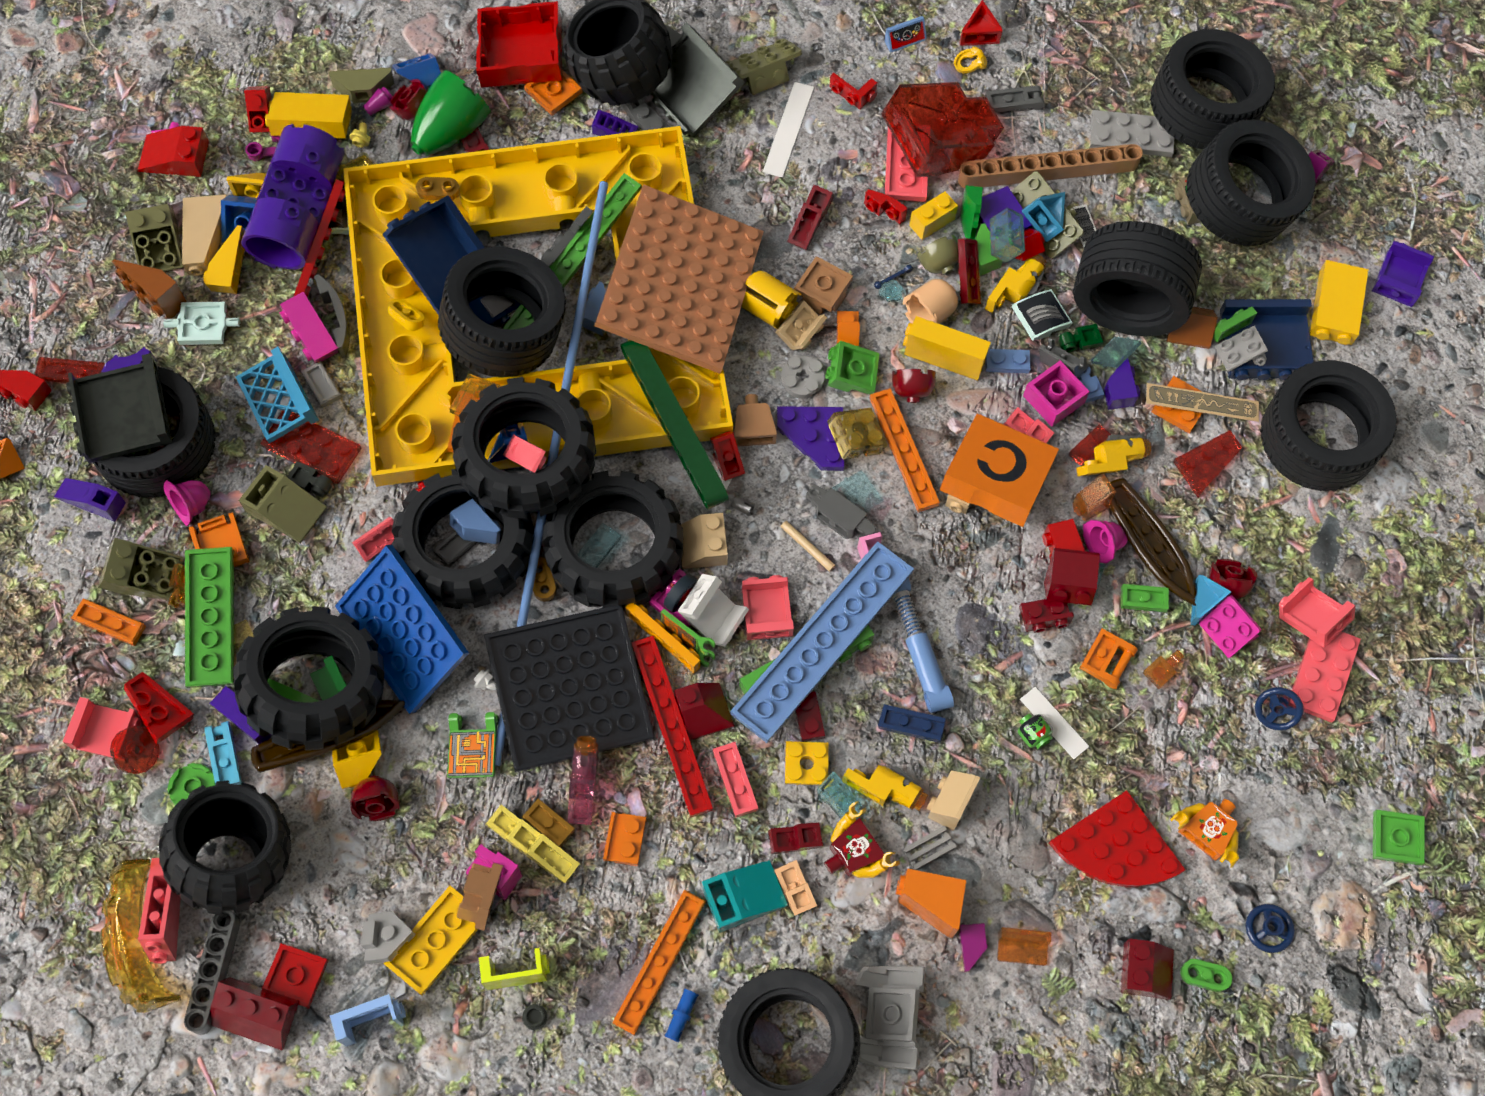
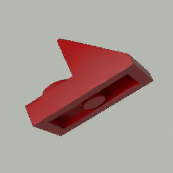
[710,431,745,481]

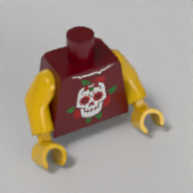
[824,801,900,878]

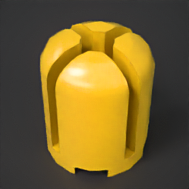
[741,271,801,330]

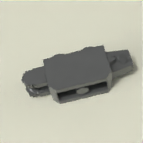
[806,484,876,539]

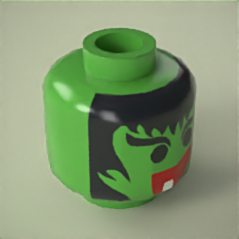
[1018,713,1053,749]

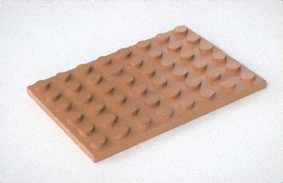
[594,184,764,374]

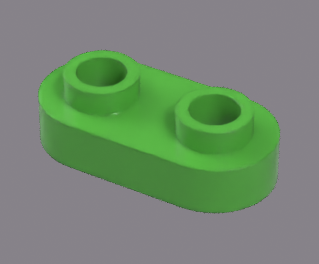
[1180,959,1232,992]

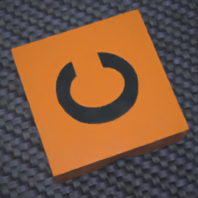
[940,413,1059,527]

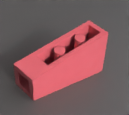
[138,858,181,964]

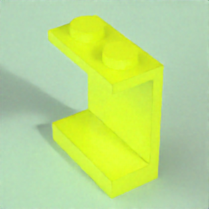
[479,948,550,991]

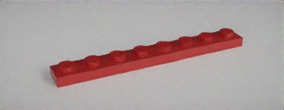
[631,636,713,818]

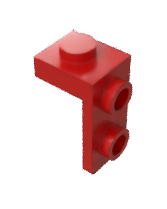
[829,73,878,110]

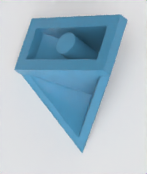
[1021,192,1065,242]
[1191,575,1231,626]

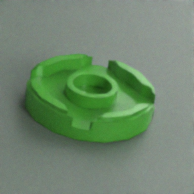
[168,763,215,805]

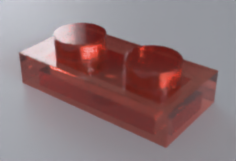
[1068,424,1111,466]

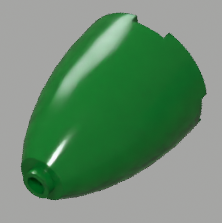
[410,70,491,156]

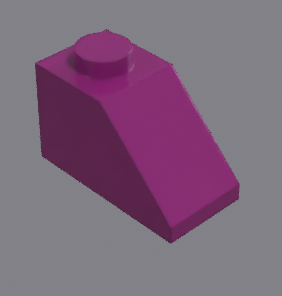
[1308,150,1335,183]

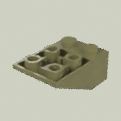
[125,204,184,271]
[238,465,327,544]
[98,538,184,601]

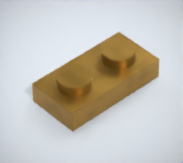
[522,798,575,848]

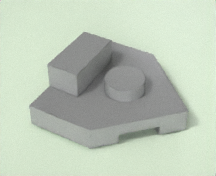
[361,911,416,964]

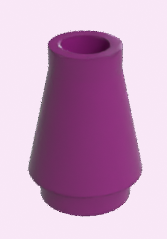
[363,87,392,116]

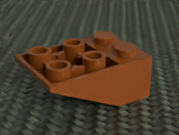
[112,259,187,319]

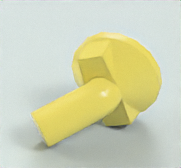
[349,122,371,148]

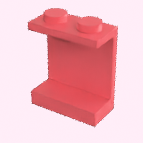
[63,697,141,761]

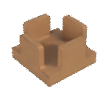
[794,256,853,315]
[457,863,503,931]

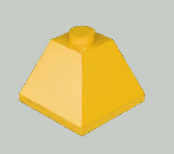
[227,173,266,198]
[332,730,382,789]

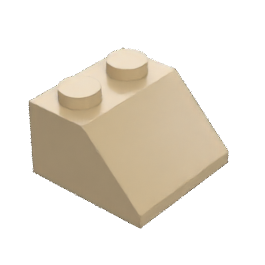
[681,513,728,569]
[927,770,980,831]

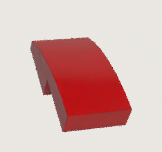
[864,189,908,224]

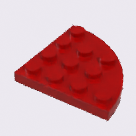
[1049,790,1185,887]

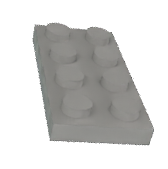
[1090,110,1174,157]

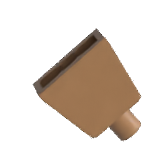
[734,394,777,447]

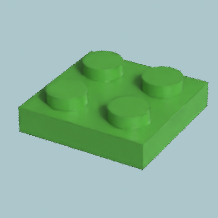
[1373,809,1425,865]

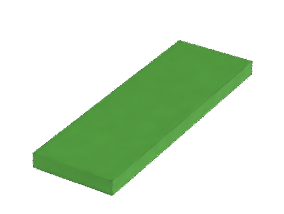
[185,547,235,688]

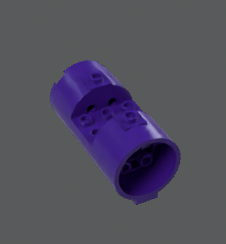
[241,124,345,270]

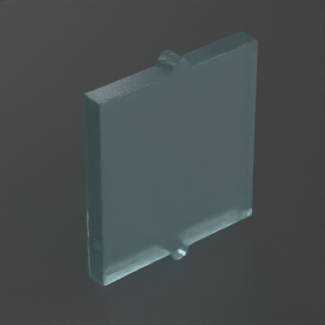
[1091,336,1142,368]
[832,470,883,513]

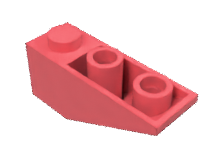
[503,434,547,473]

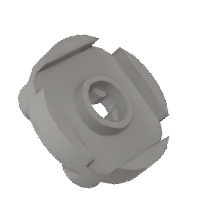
[781,356,825,399]

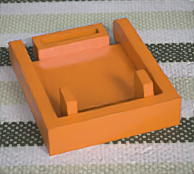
[189,512,250,567]

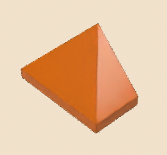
[0,438,25,479]

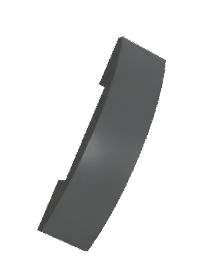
[314,275,350,358]

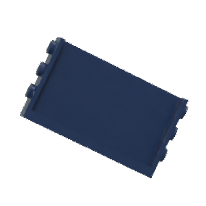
[382,195,521,327]

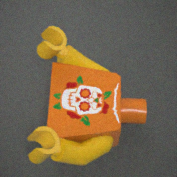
[1170,799,1239,868]

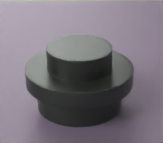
[522,1004,548,1030]

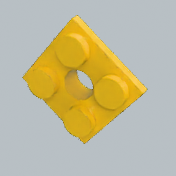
[785,741,829,785]

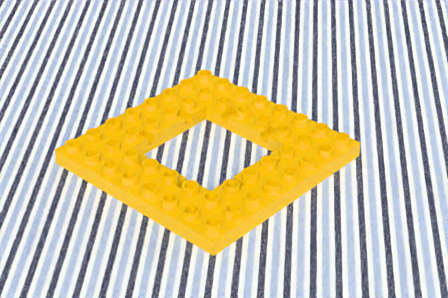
[343,126,733,487]

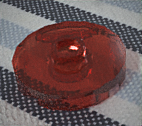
[110,726,160,774]

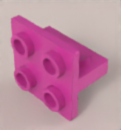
[1199,595,1261,658]

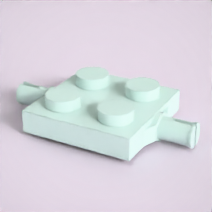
[163,302,240,345]

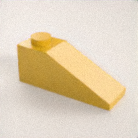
[203,225,245,294]

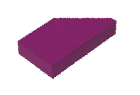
[959,923,987,972]

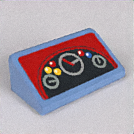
[884,16,926,52]

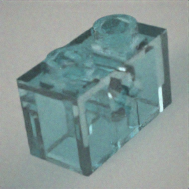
[990,207,1025,263]

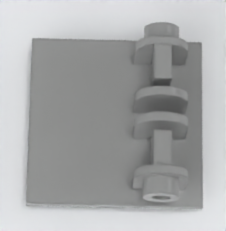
[1215,325,1268,372]

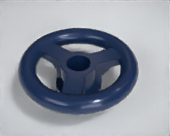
[1255,687,1304,731]
[1245,904,1295,953]

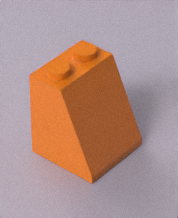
[896,868,966,938]

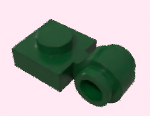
[1058,324,1103,353]

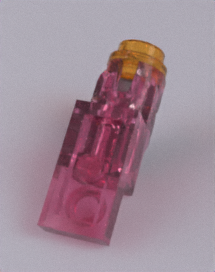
[567,736,598,825]

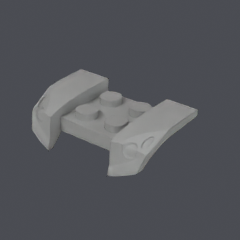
[855,966,925,1070]

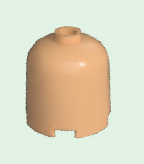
[903,279,958,324]

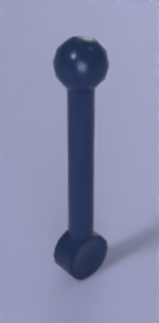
[874,264,913,289]

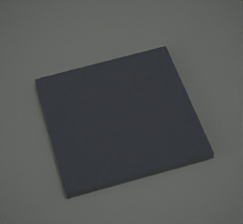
[484,605,655,773]

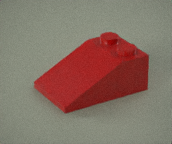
[138,126,209,177]

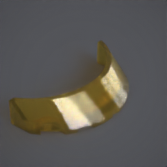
[101,859,181,1013]

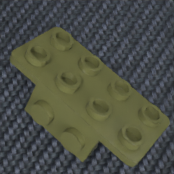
[725,39,802,95]
[1011,171,1084,259]

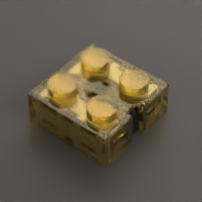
[827,408,887,460]

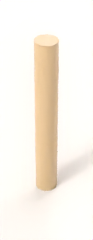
[781,521,836,572]

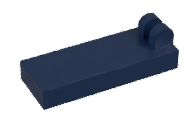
[878,704,946,743]

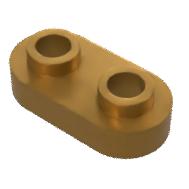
[416,177,460,200]
[533,557,556,602]

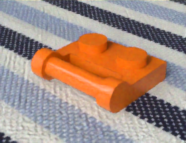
[1079,628,1138,689]

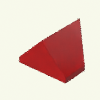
[959,0,1002,46]

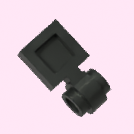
[287,461,332,497]

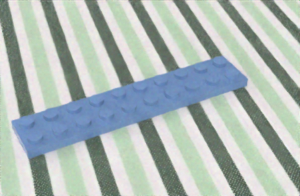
[730,541,914,743]

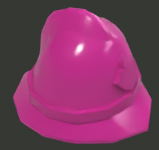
[164,480,211,526]
[1083,520,1128,564]

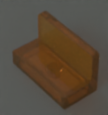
[997,927,1052,966]

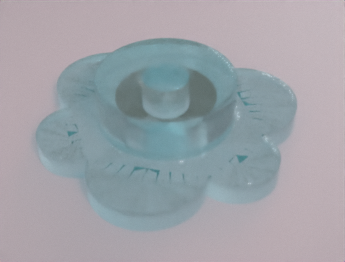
[879,280,903,302]

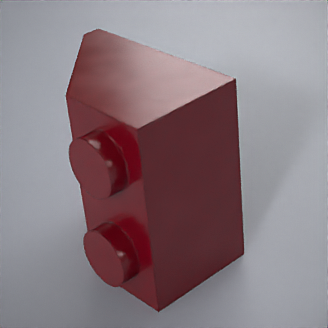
[1044,548,1100,606]
[1121,938,1174,1000]

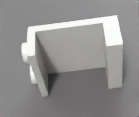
[678,574,749,647]

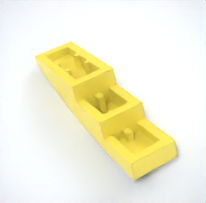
[485,804,580,883]

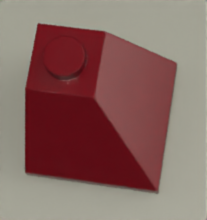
[675,683,734,741]

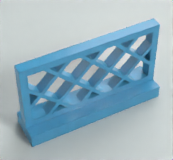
[236,347,319,443]

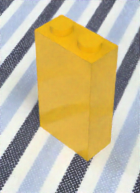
[265,92,352,139]
[1309,260,1369,345]
[903,316,991,381]

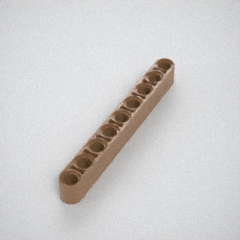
[958,144,1143,188]

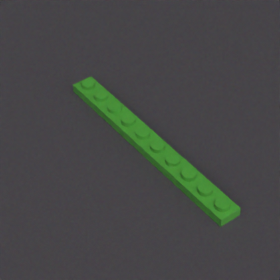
[502,173,642,329]

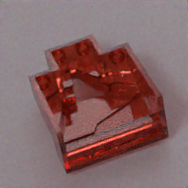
[881,82,1004,177]

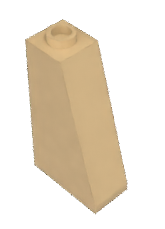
[182,195,227,276]

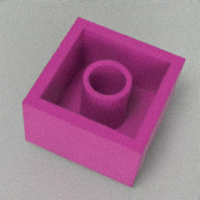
[1023,360,1090,427]

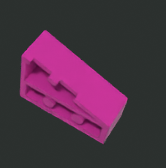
[279,292,338,364]

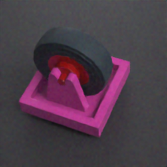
[649,569,698,627]

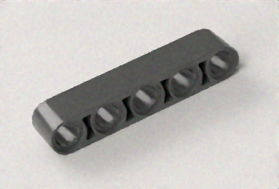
[184,911,241,1035]

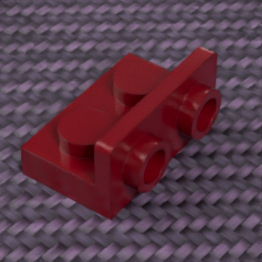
[1019,599,1074,633]

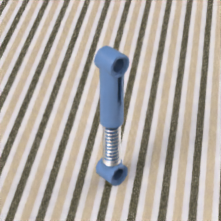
[892,578,954,714]

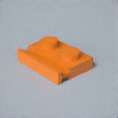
[603,812,647,866]

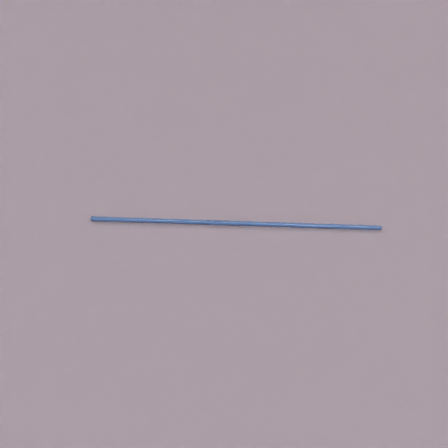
[495,181,608,766]

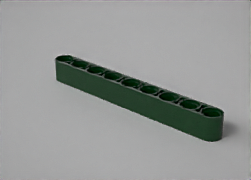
[620,340,729,510]

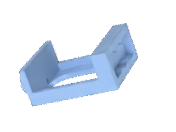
[329,994,406,1046]

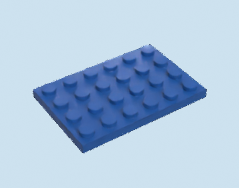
[335,545,469,714]

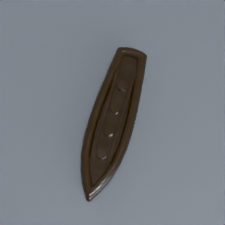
[1101,478,1197,606]
[251,700,405,773]

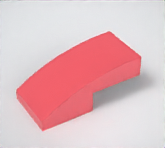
[1003,407,1054,443]

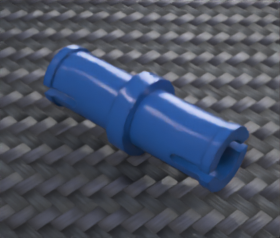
[664,988,699,1043]

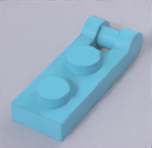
[205,721,242,785]

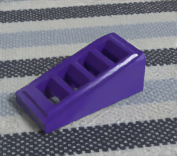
[592,110,638,136]

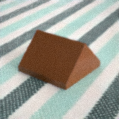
[1166,306,1218,349]

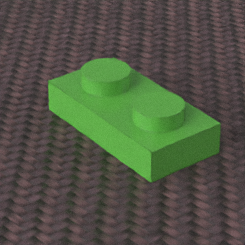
[1213,307,1257,342]
[1121,584,1169,612]

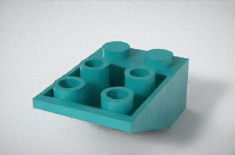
[702,860,788,933]

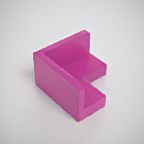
[466,844,522,901]

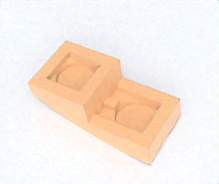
[774,860,817,916]

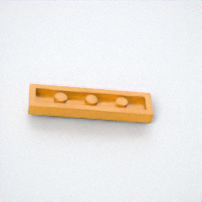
[625,603,700,674]

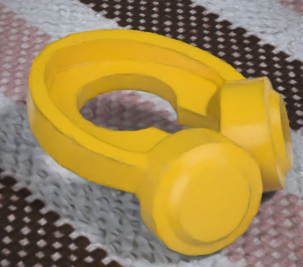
[954,47,987,73]

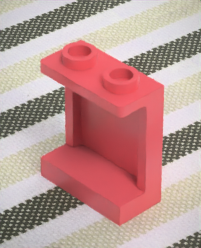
[742,575,794,640]
[1279,577,1355,647]

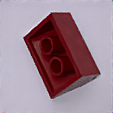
[210,977,299,1050]

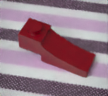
[787,185,835,251]

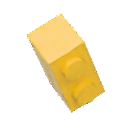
[909,191,958,240]

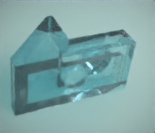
[817,772,862,819]

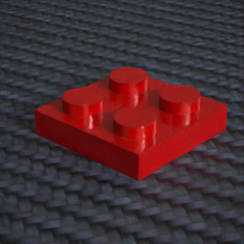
[262,943,329,1009]

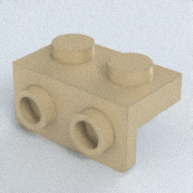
[775,301,827,350]

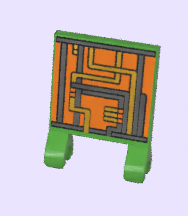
[661,609,715,667]
[447,712,499,778]

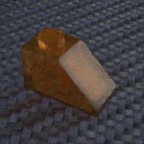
[1072,473,1116,522]

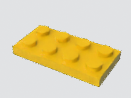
[383,886,478,996]

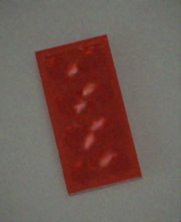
[260,410,362,484]

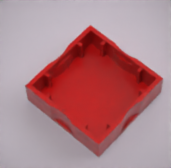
[476,1,562,88]

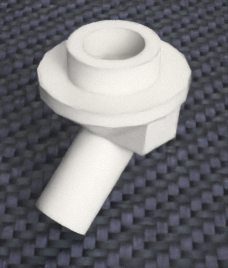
[474,669,496,690]

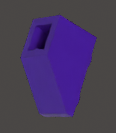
[1103,358,1140,410]

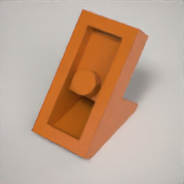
[837,311,860,346]

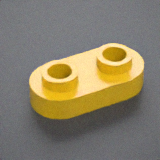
[388,299,424,331]

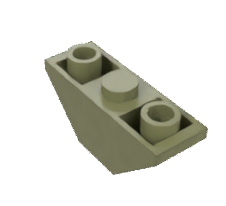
[329,67,394,103]

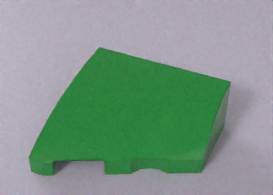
[960,185,983,239]

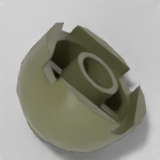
[917,235,959,275]

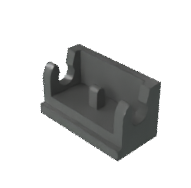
[1039,338,1089,378]

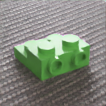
[825,341,880,395]

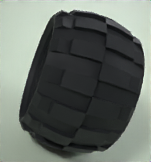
[563,0,672,106]
[159,780,291,915]

